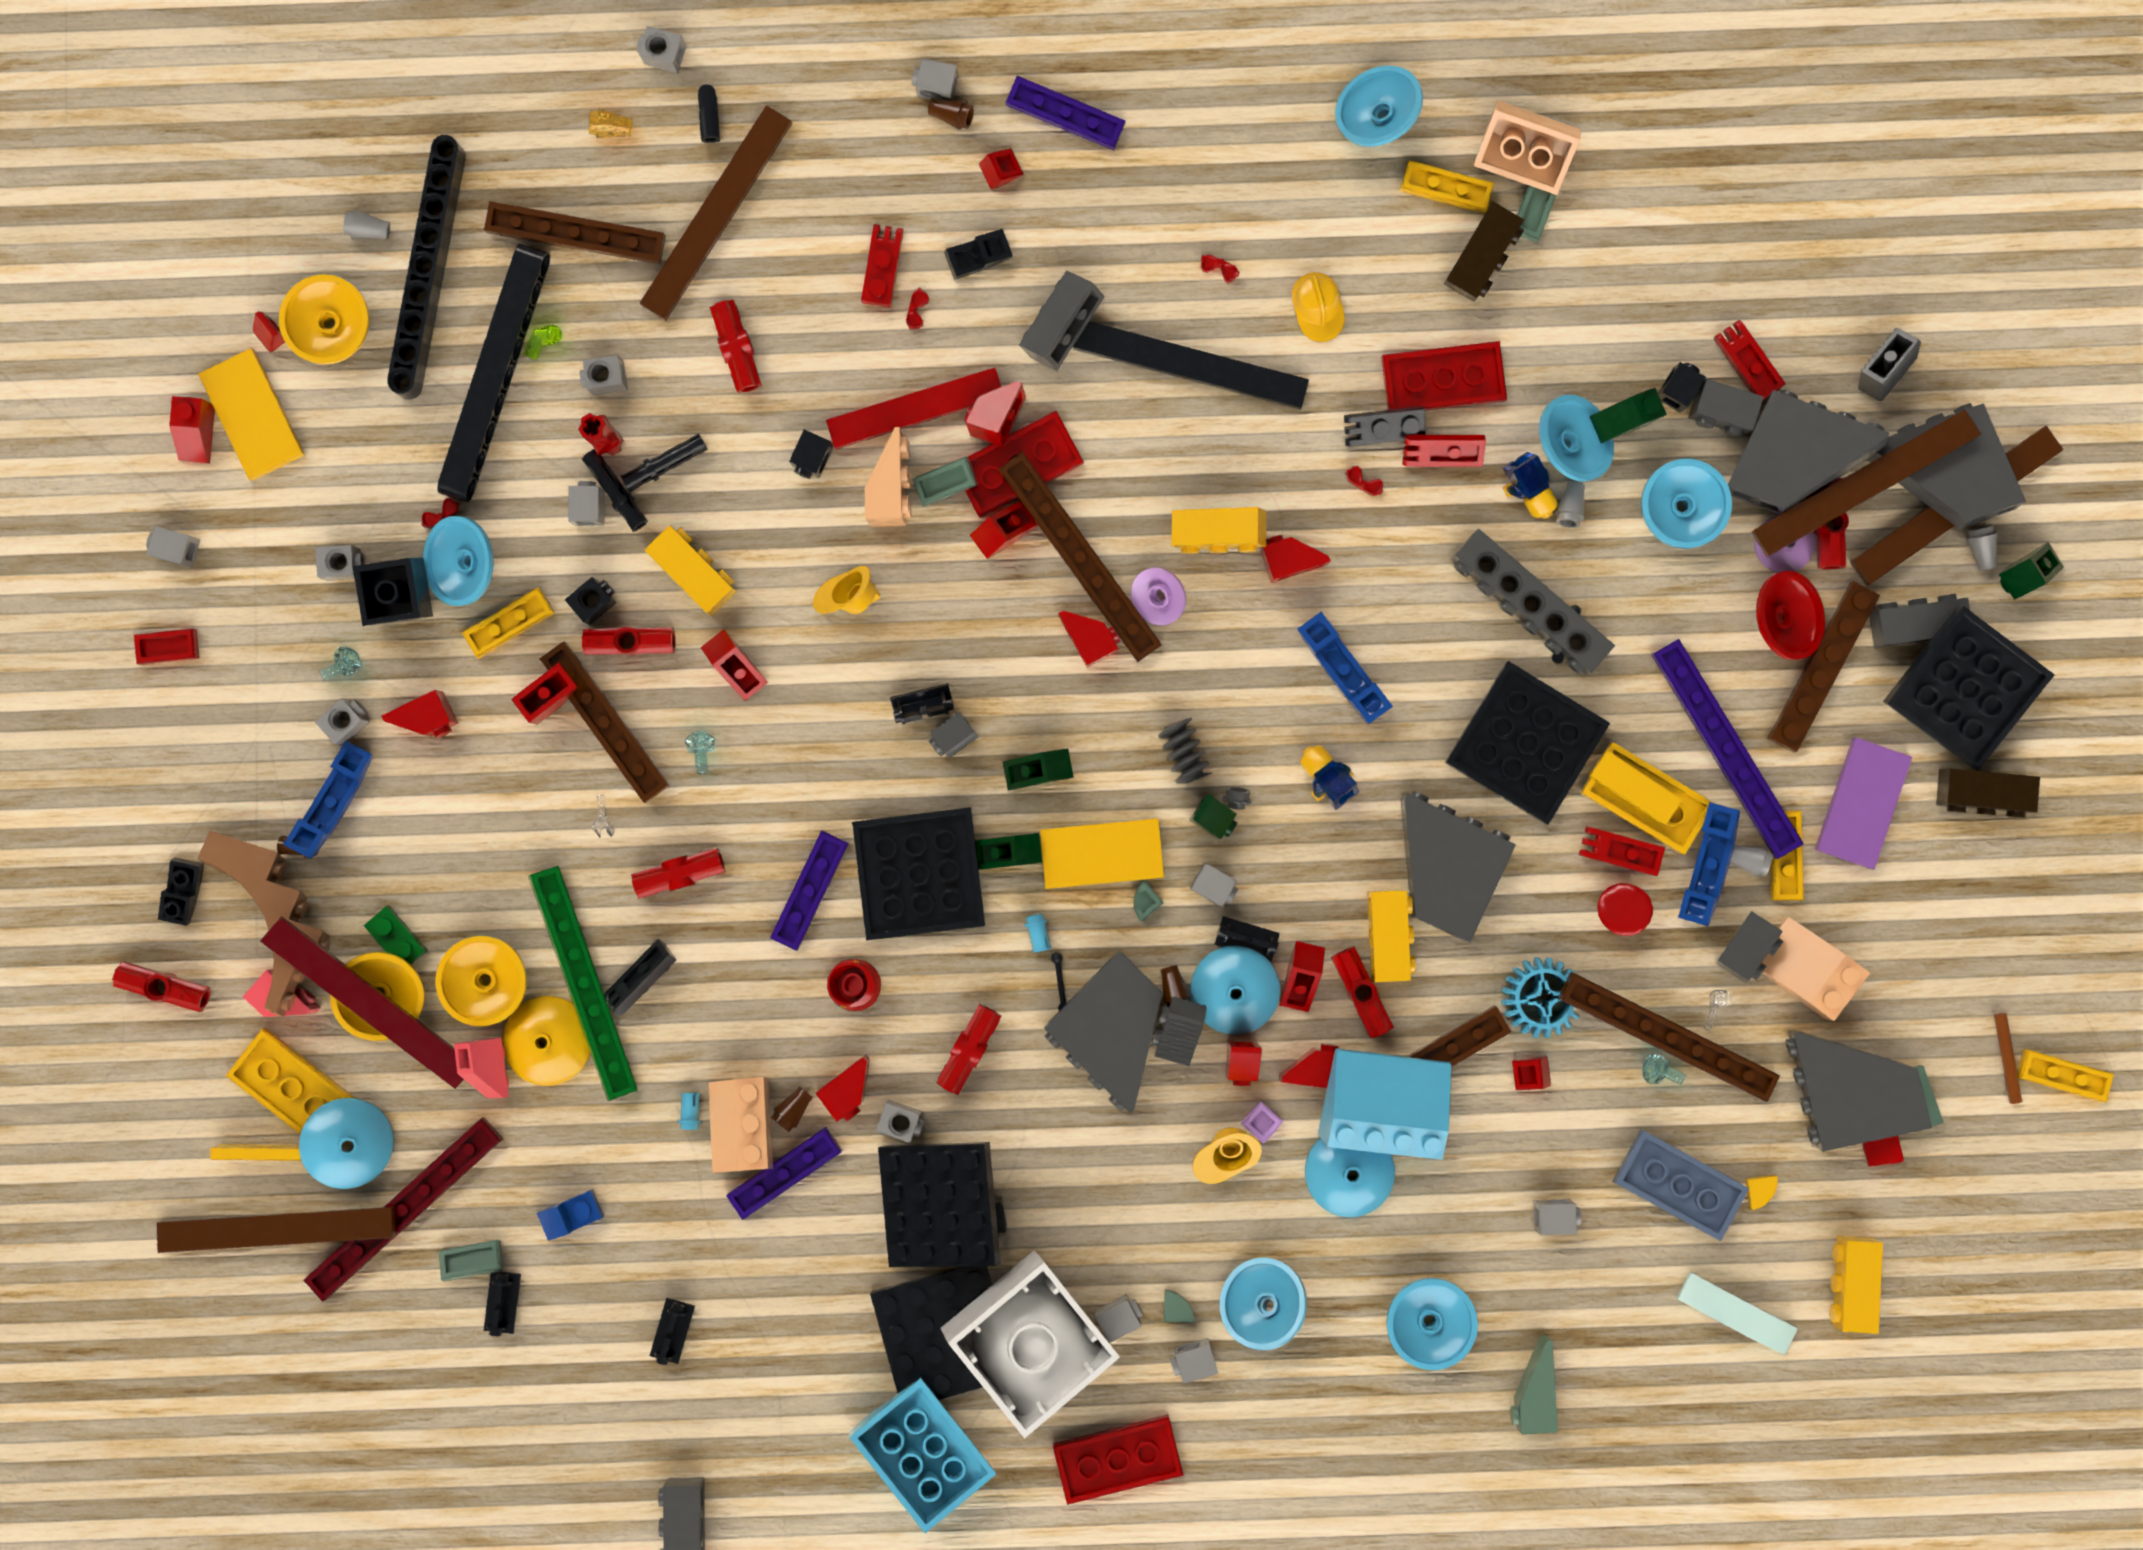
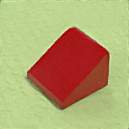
[979,148,1023,189]
[253,311,285,353]
[1512,1056,1551,1090]
[1862,1136,1904,1167]

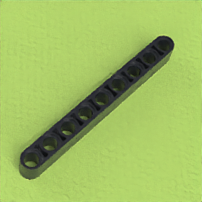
[387,135,466,400]
[437,243,550,502]

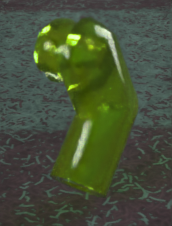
[523,325,562,361]

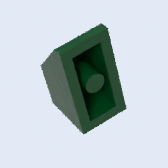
[1589,388,1667,444]
[1998,542,2064,600]
[1002,748,1074,791]
[1189,794,1238,839]
[975,833,1043,870]

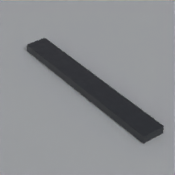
[1073,321,1309,410]

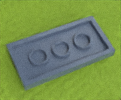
[1612,1129,1749,1241]

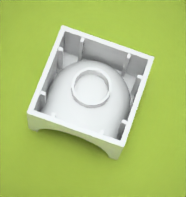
[941,1250,1120,1439]

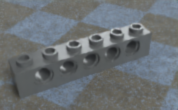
[1451,528,1615,675]

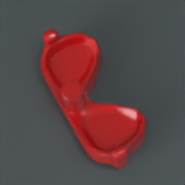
[1201,255,1240,283]
[906,288,929,330]
[1345,466,1383,496]
[421,498,460,529]

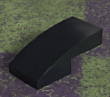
[944,229,1013,280]

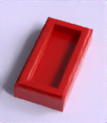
[134,628,199,665]

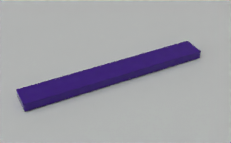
[1651,639,1804,859]

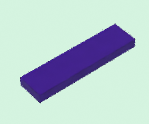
[1006,76,1126,151]
[770,830,849,951]
[726,1127,842,1220]

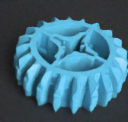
[1501,957,1579,1038]

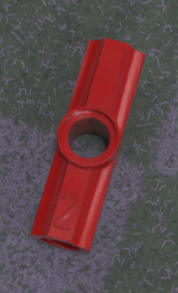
[710,300,762,393]
[578,413,624,456]
[1814,478,1849,570]
[582,627,676,656]
[631,848,725,899]
[1331,946,1394,1039]
[112,961,211,1012]
[936,1004,1002,1095]

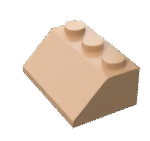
[1473,100,1581,195]
[708,1077,773,1173]

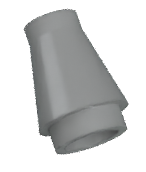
[343,209,390,240]
[1555,481,1585,528]
[1966,525,1998,570]
[1730,845,1773,877]

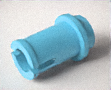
[1024,913,1052,953]
[677,1093,702,1130]

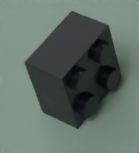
[352,558,433,626]

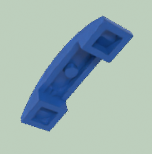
[1297,612,1393,725]
[283,741,373,859]
[1678,802,1740,926]

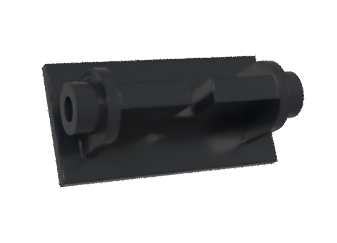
[890,683,954,725]
[1214,916,1280,962]
[483,1271,521,1336]
[649,1298,695,1365]

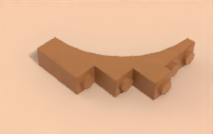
[198,831,330,1017]

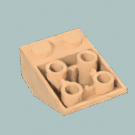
[865,427,911,527]

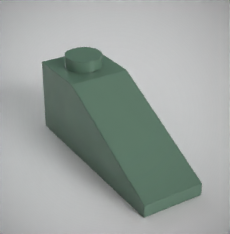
[1510,1335,1558,1434]

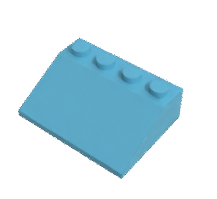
[1318,1048,1451,1160]
[849,1378,997,1533]

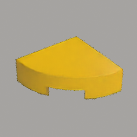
[1745,1175,1778,1210]

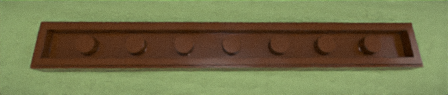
[640,105,792,321]
[1751,409,1981,558]
[1850,426,2064,586]
[998,452,1162,663]
[1558,972,1780,1102]
[157,1206,396,1253]

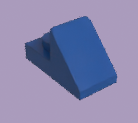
[537,1189,604,1241]

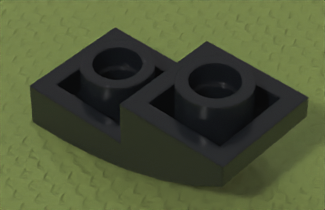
[158,857,204,926]

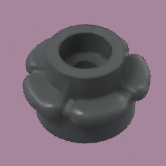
[1222,787,1252,810]

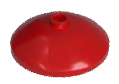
[1756,571,1825,660]

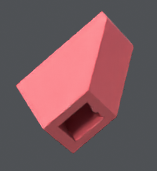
[243,969,321,1017]
[454,1037,509,1098]

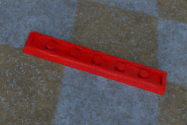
[826,367,1001,450]

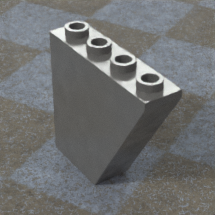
[1728,390,1889,515]
[1867,403,2026,529]
[1400,791,1516,942]
[1044,950,1163,1113]
[1786,1029,1932,1152]

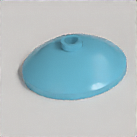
[1335,66,1423,147]
[1539,395,1614,482]
[1641,459,1732,549]
[423,516,494,606]
[1190,945,1280,1035]
[299,1098,394,1189]
[1305,1137,1395,1217]
[1220,1257,1307,1350]
[1386,1278,1478,1370]

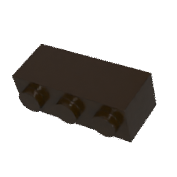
[1444,202,1524,302]
[1936,768,2040,818]

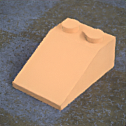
[1762,917,1870,1021]

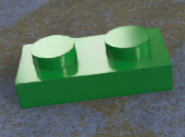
[363,906,428,965]

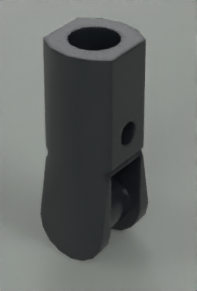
[698,84,720,143]

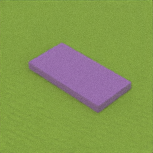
[1815,737,1912,870]

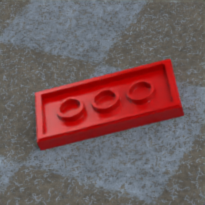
[1381,341,1507,411]
[965,410,1084,519]
[1053,1414,1184,1505]

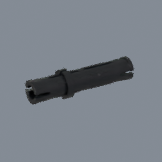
[620,433,708,492]
[582,449,648,532]

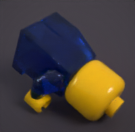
[1502,452,1558,519]
[1300,745,1360,810]

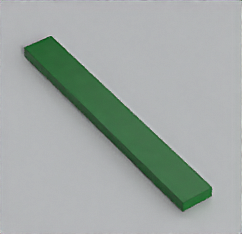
[528,866,638,1101]

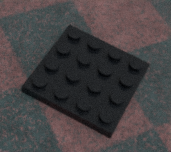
[1883,605,2055,771]
[1445,661,1610,825]
[852,807,986,941]
[878,1142,1001,1267]
[870,1266,993,1400]

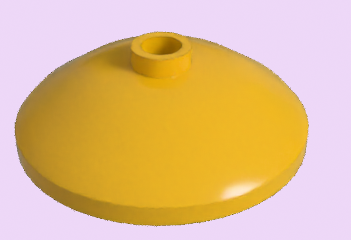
[279,274,370,364]
[435,936,527,1026]
[330,952,424,1041]
[502,996,591,1086]

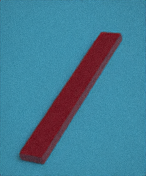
[260,916,464,1089]
[303,1117,503,1302]

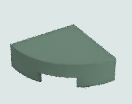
[1134,880,1164,922]
[1164,1289,1194,1323]

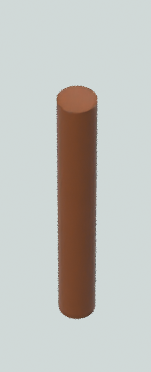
[1994,1013,2022,1104]

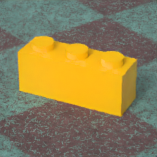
[1171,507,1267,554]
[644,525,737,616]
[1367,890,1416,982]
[1829,1235,1883,1334]

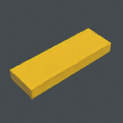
[1400,160,1494,214]
[462,587,555,659]
[1588,750,1683,825]
[1770,811,1804,901]
[2017,1048,2114,1103]
[210,1144,301,1161]

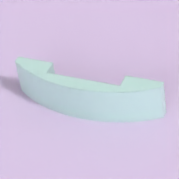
[1677,1272,1798,1355]

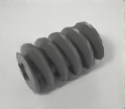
[1158,717,1212,784]

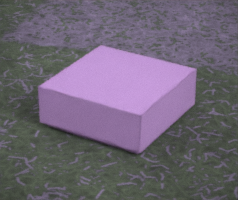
[1241,1101,1283,1144]

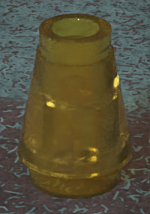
[589,108,633,138]

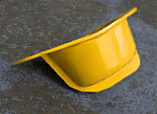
[1292,272,1345,342]
[813,566,880,614]
[1192,1127,1262,1184]

